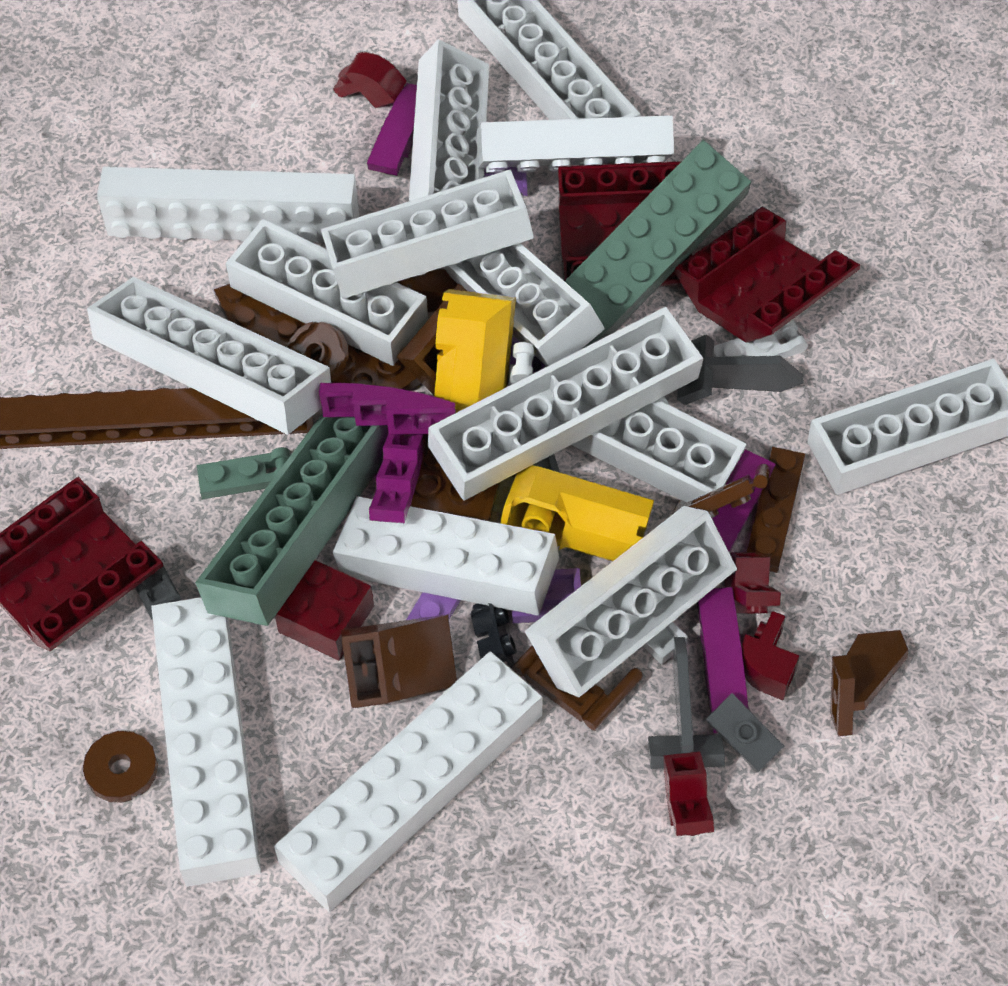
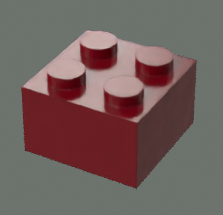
[275,560,374,661]

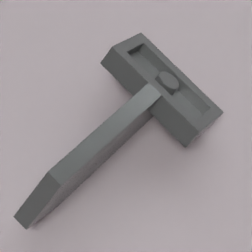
[677,334,804,405]
[648,637,725,769]

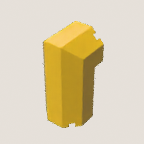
[434,289,516,413]
[500,465,654,562]

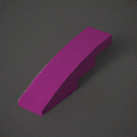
[367,83,417,176]
[319,383,456,435]
[369,434,428,523]
[712,449,776,552]
[697,587,749,733]

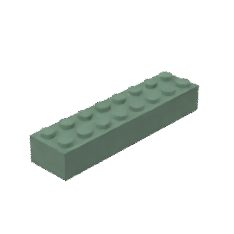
[564,140,752,349]
[195,413,389,626]

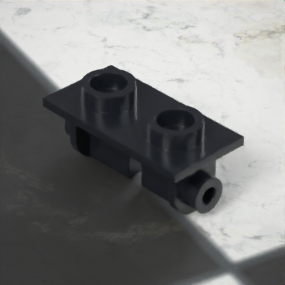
[470,603,517,668]

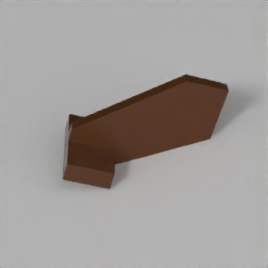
[830,630,909,737]

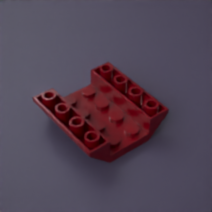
[558,161,692,286]
[675,206,860,343]
[0,476,164,652]

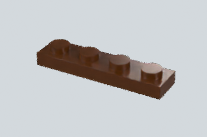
[747,447,805,573]

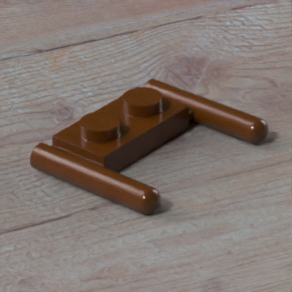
[671,464,770,518]
[512,645,643,731]

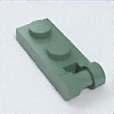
[197,447,291,500]

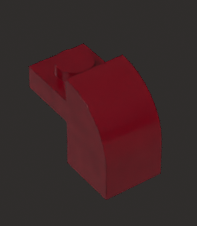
[333,52,407,108]
[724,552,781,614]
[742,611,800,701]
[663,751,714,836]

